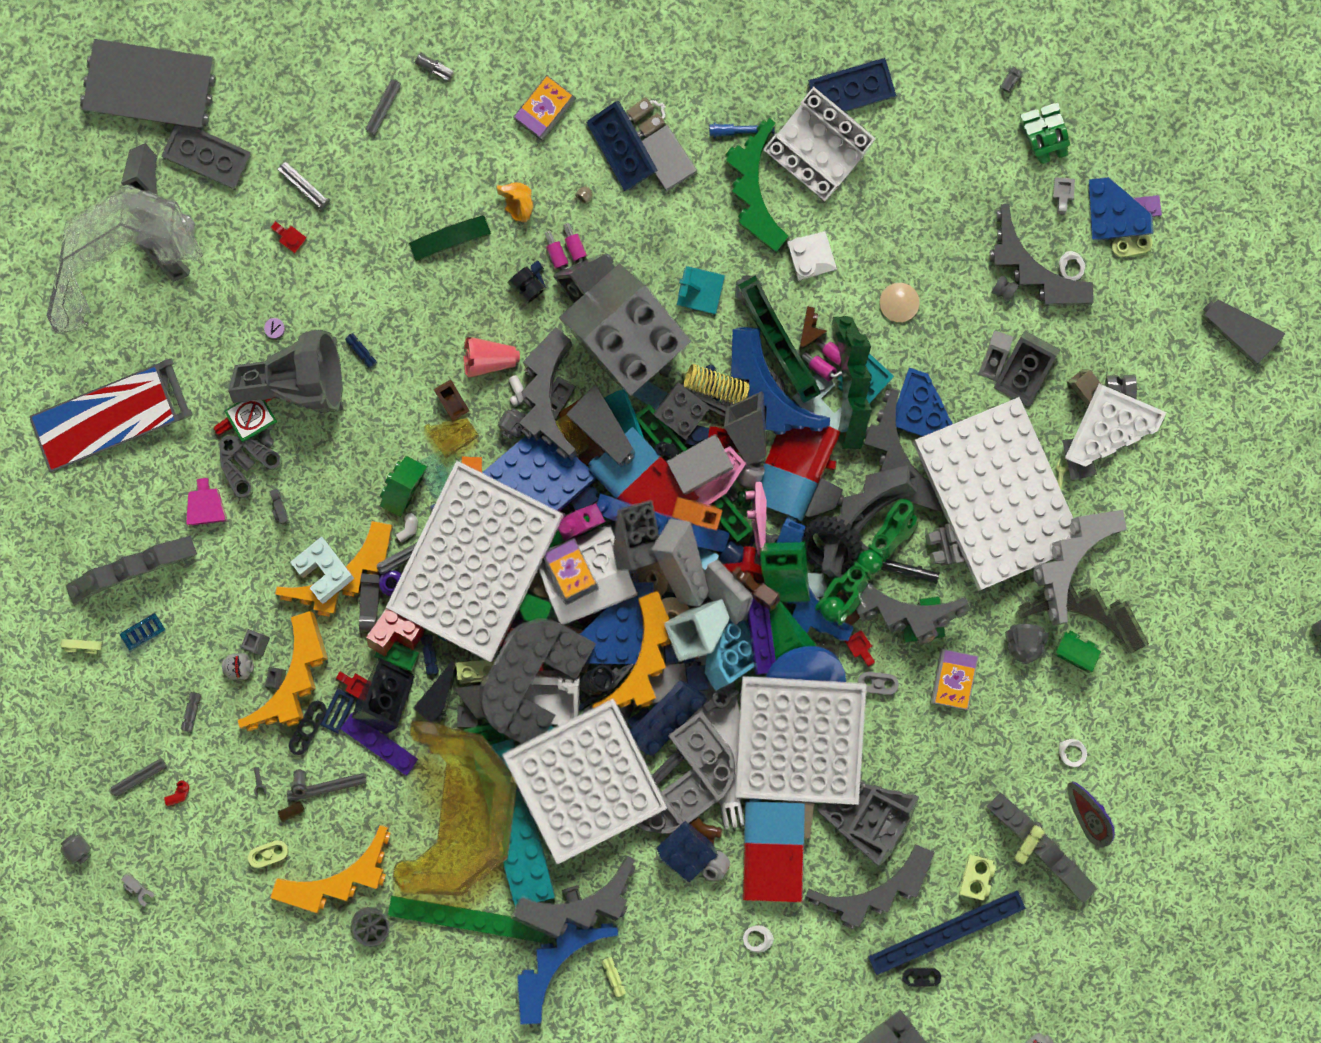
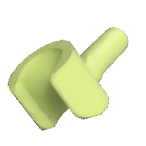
[1056,459,1069,489]

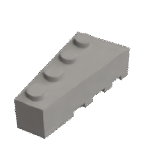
[652,519,709,607]

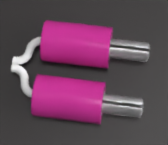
[544,223,587,270]
[802,338,842,381]

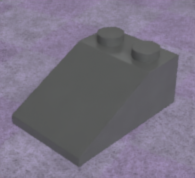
[994,331,1061,407]

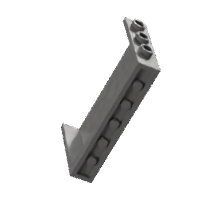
[80,39,216,131]

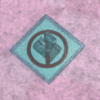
[418,444,460,499]

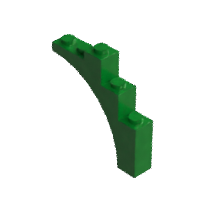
[725,118,789,253]

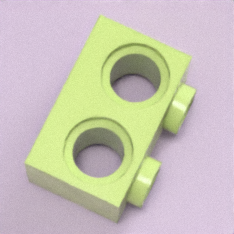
[959,854,996,900]

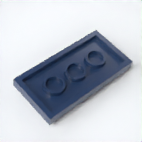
[808,58,897,112]
[586,101,658,191]
[630,680,708,757]

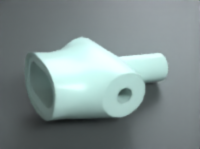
[808,572,827,601]

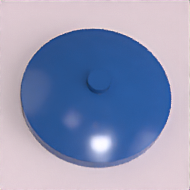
[766,646,846,683]

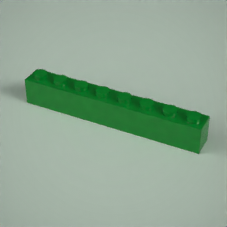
[636,404,753,543]

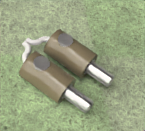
[626,97,666,138]

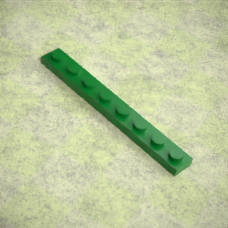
[388,895,550,944]

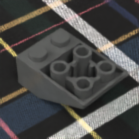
[613,500,659,570]

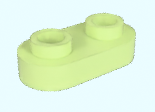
[1112,235,1153,257]
[60,639,102,654]
[248,840,288,868]

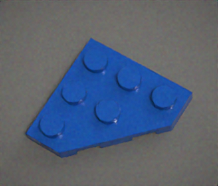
[1089,177,1154,240]
[895,367,953,437]

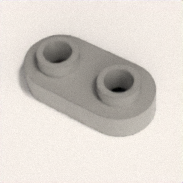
[858,672,899,695]

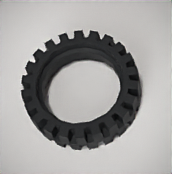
[802,516,862,573]

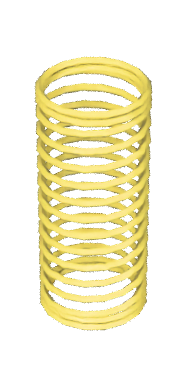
[684,364,749,404]

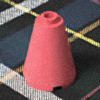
[464,337,520,377]

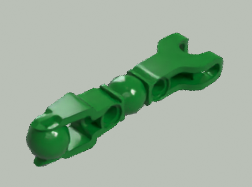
[815,499,918,626]

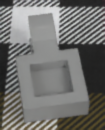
[1053,177,1075,215]
[121,873,156,907]

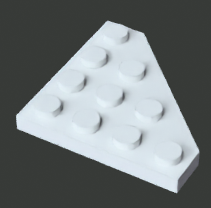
[1065,384,1167,466]

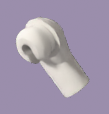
[509,375,524,407]
[396,513,418,543]

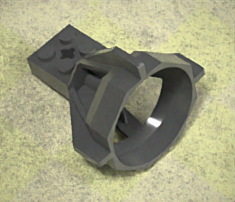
[228,330,344,413]

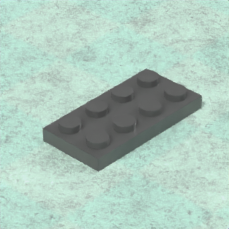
[161,125,252,190]

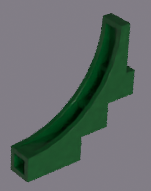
[738,276,821,403]
[832,316,872,449]

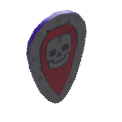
[1067,781,1115,847]

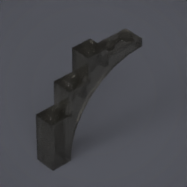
[1016,582,1149,654]

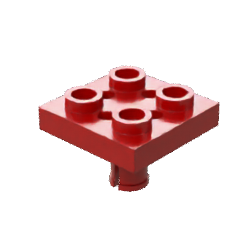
[722,546,765,583]

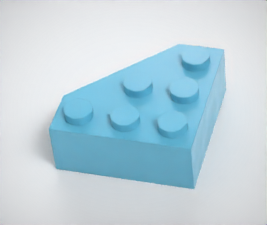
[705,619,754,691]

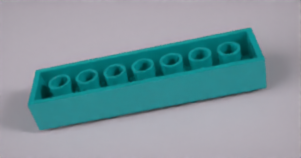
[473,739,556,907]

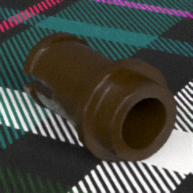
[278,801,305,823]

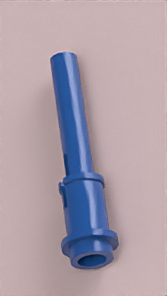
[709,122,774,138]

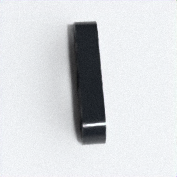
[289,701,327,755]

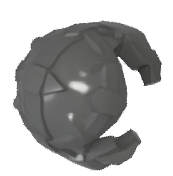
[1005,624,1049,664]

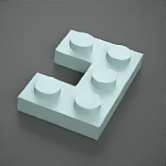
[792,374,842,430]
[291,537,354,604]

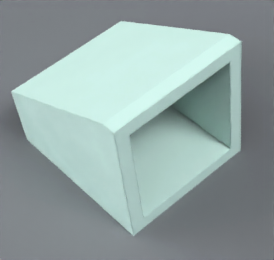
[664,599,729,661]

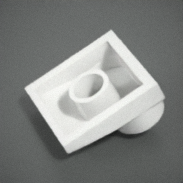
[787,231,837,281]

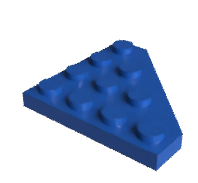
[580,582,654,664]

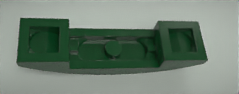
[409,215,491,262]

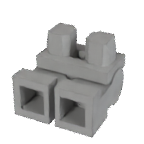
[925,523,965,566]

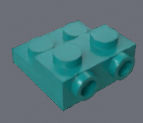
[836,354,894,404]

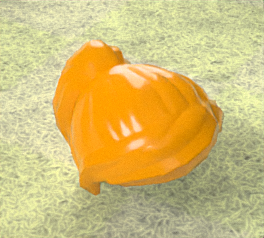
[496,182,534,222]

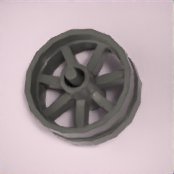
[350,907,390,946]

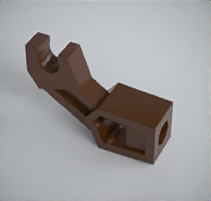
[733,566,780,611]

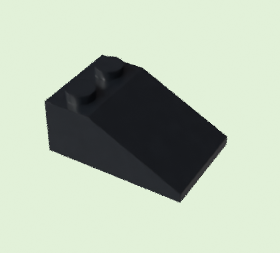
[352,658,414,734]
[413,661,457,724]

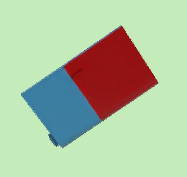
[752,426,841,523]
[589,427,700,516]
[743,798,805,902]

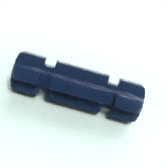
[345,333,377,368]
[421,635,439,675]

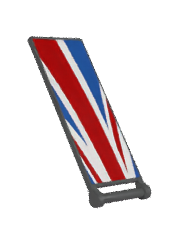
[29,358,193,472]

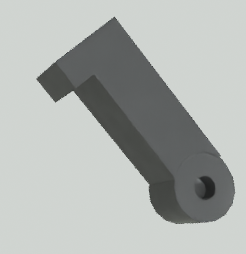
[359,574,381,633]

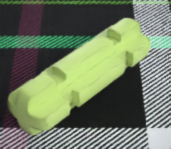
[1015,826,1044,864]
[602,957,626,997]

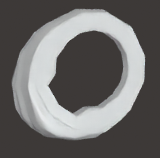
[1058,251,1085,281]
[1059,739,1087,767]
[743,925,774,953]

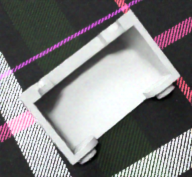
[524,669,580,726]

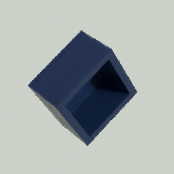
[657,820,718,883]

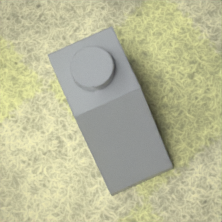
[978,330,1013,381]

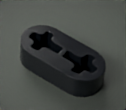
[902,968,941,987]

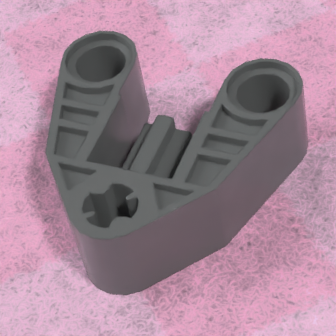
[219,436,282,498]

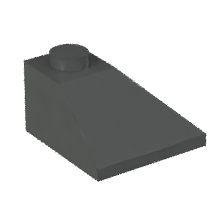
[804,478,845,520]

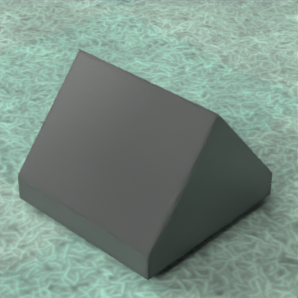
[265,667,286,689]

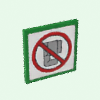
[224,400,277,443]

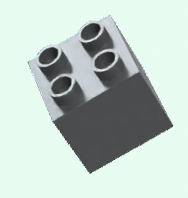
[559,264,691,396]

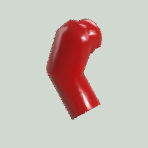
[164,780,189,807]

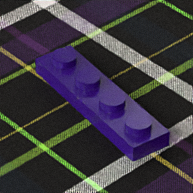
[748,592,776,675]
[340,712,419,776]

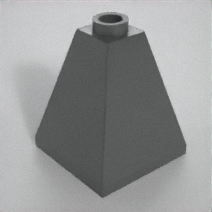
[553,253,615,304]

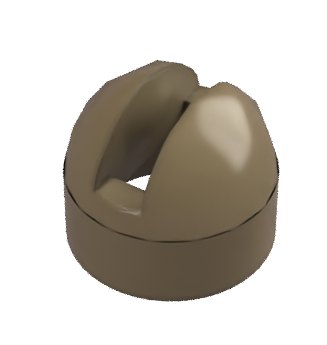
[575,187,593,204]

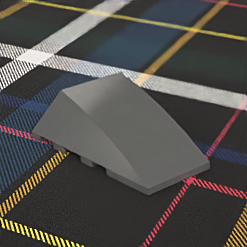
[818,782,919,867]

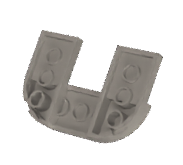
[636,711,735,834]

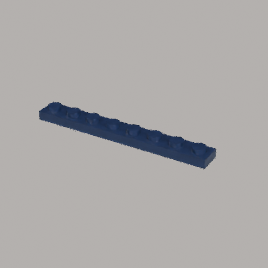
[868,890,1026,975]

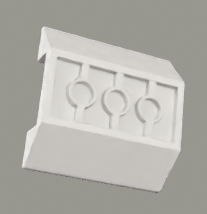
[763,87,876,201]
[539,524,637,625]

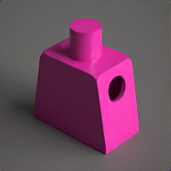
[186,478,227,526]
[558,504,605,541]

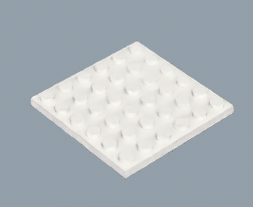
[736,677,866,805]
[502,699,667,864]

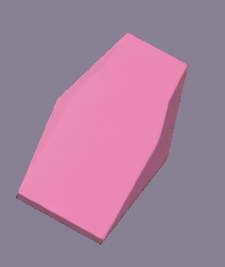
[694,446,746,505]
[745,482,766,558]

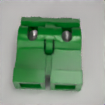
[1020,103,1071,164]

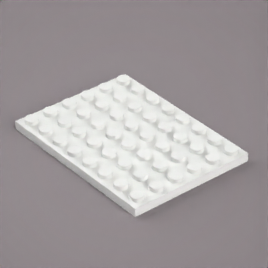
[913,397,1074,591]
[386,461,564,662]

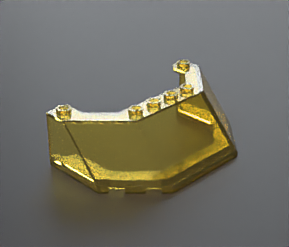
[393,721,517,896]

